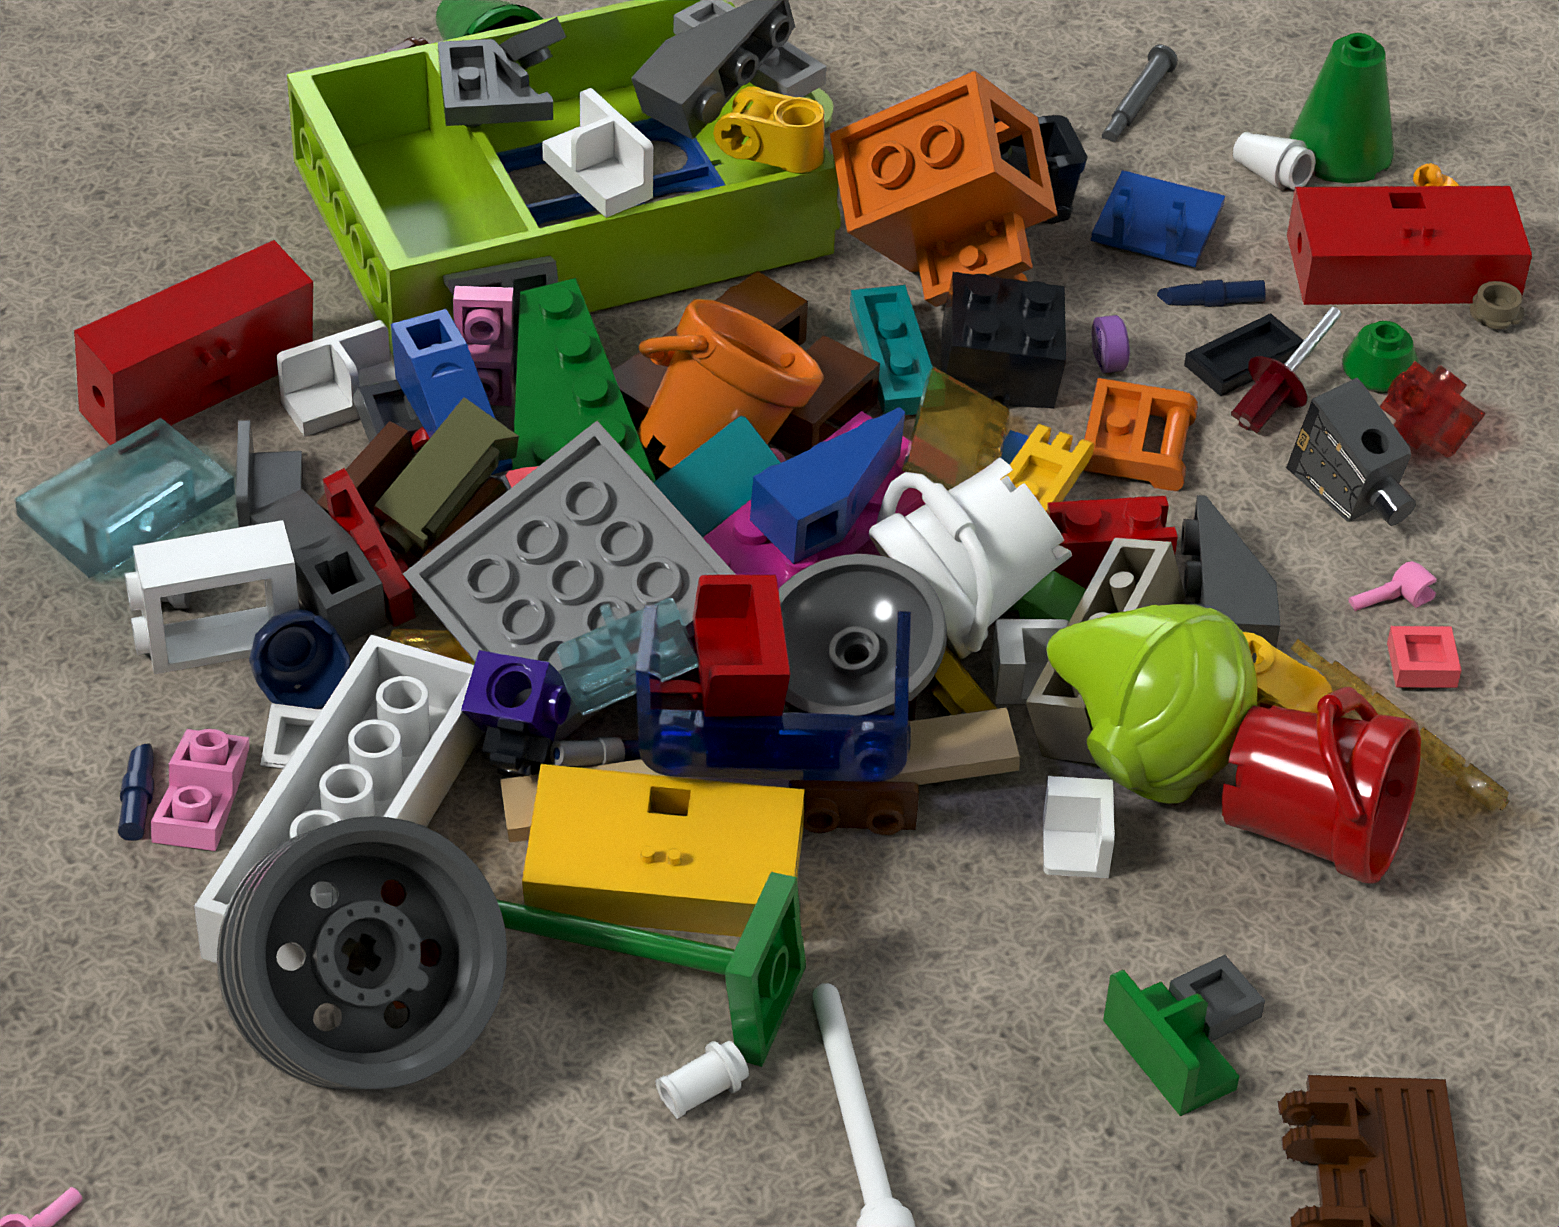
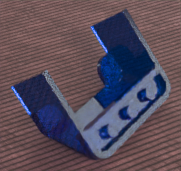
[636,605,911,782]

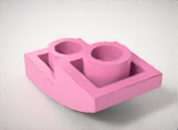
[453,286,514,406]
[151,729,249,851]

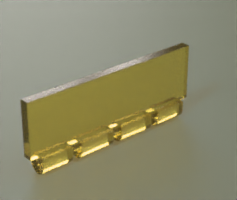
[902,367,1010,491]
[1290,639,1510,811]

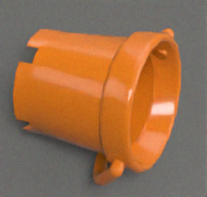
[637,299,824,469]

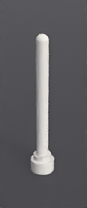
[812,983,915,1227]

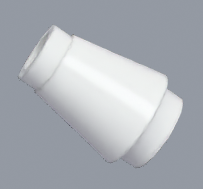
[1233,132,1315,191]

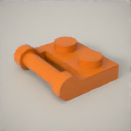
[1083,378,1198,491]

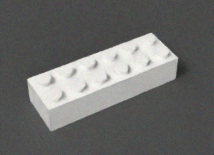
[194,635,484,971]

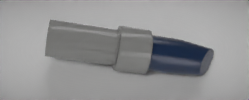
[550,737,656,766]

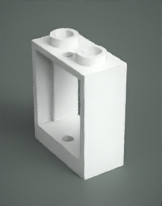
[125,520,299,674]

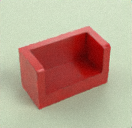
[693,575,790,717]

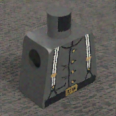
[1286,378,1416,526]

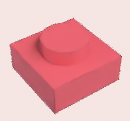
[1387,626,1461,688]

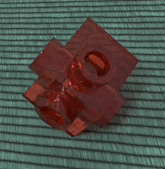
[1380,361,1486,458]

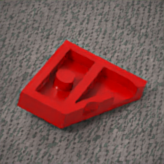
[322,468,416,627]

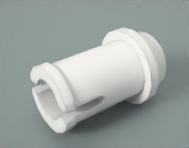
[656,1041,749,1119]

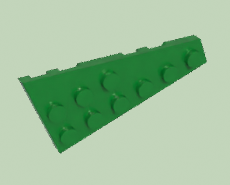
[512,278,656,482]

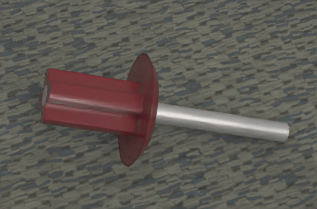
[1231,307,1341,433]

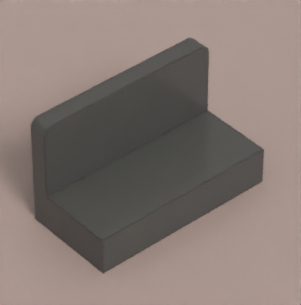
[236,420,303,528]

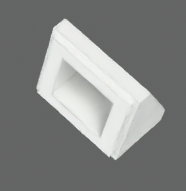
[260,703,321,769]

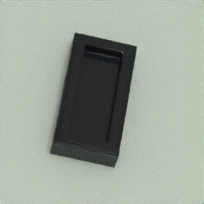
[1184,313,1304,396]

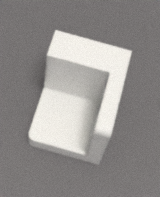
[991,619,1069,704]
[1043,776,1115,878]

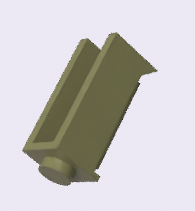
[374,397,519,559]

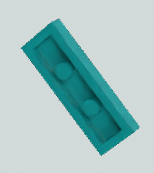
[850,285,942,415]

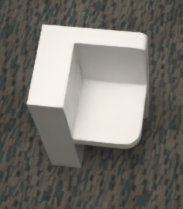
[542,88,653,218]
[277,320,396,437]

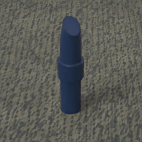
[1157,280,1266,307]
[118,743,154,841]

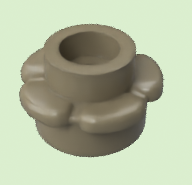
[1469,281,1525,329]

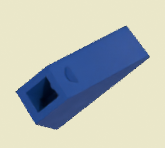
[391,309,512,475]
[750,407,905,564]

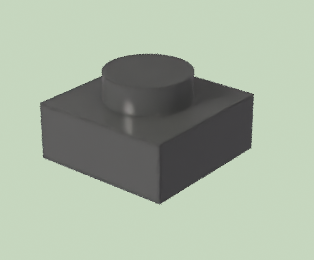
[500,17,566,70]
[352,380,423,443]
[1169,955,1265,1042]

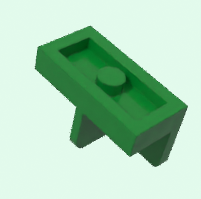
[1103,970,1239,1116]

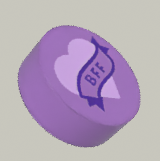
[1092,315,1130,373]

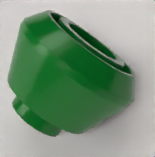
[1342,321,1419,393]

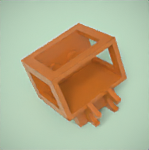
[830,71,1058,307]

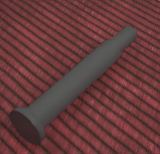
[1102,45,1178,142]

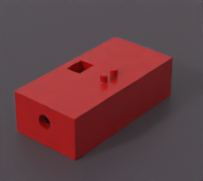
[1287,186,1532,305]
[74,240,314,452]

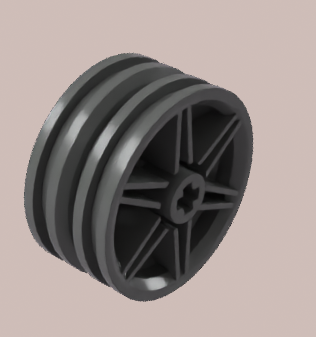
[217,816,507,1090]

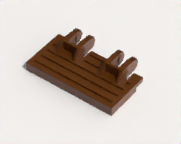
[1278,1075,1468,1227]

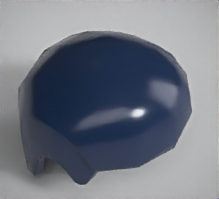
[249,609,351,709]

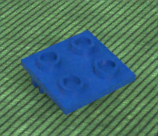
[1091,170,1225,267]

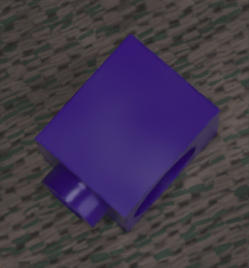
[461,650,571,741]

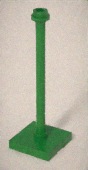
[497,872,806,1067]

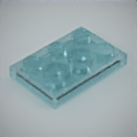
[15,418,235,578]

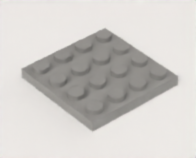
[403,421,736,742]

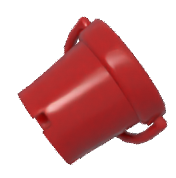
[1222,686,1421,884]

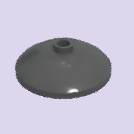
[778,554,947,724]

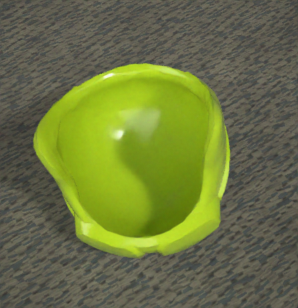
[1046,604,1257,803]

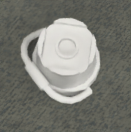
[869,457,1072,659]

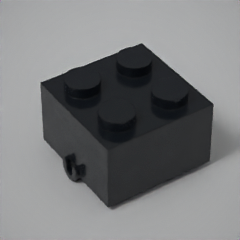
[941,272,1066,410]

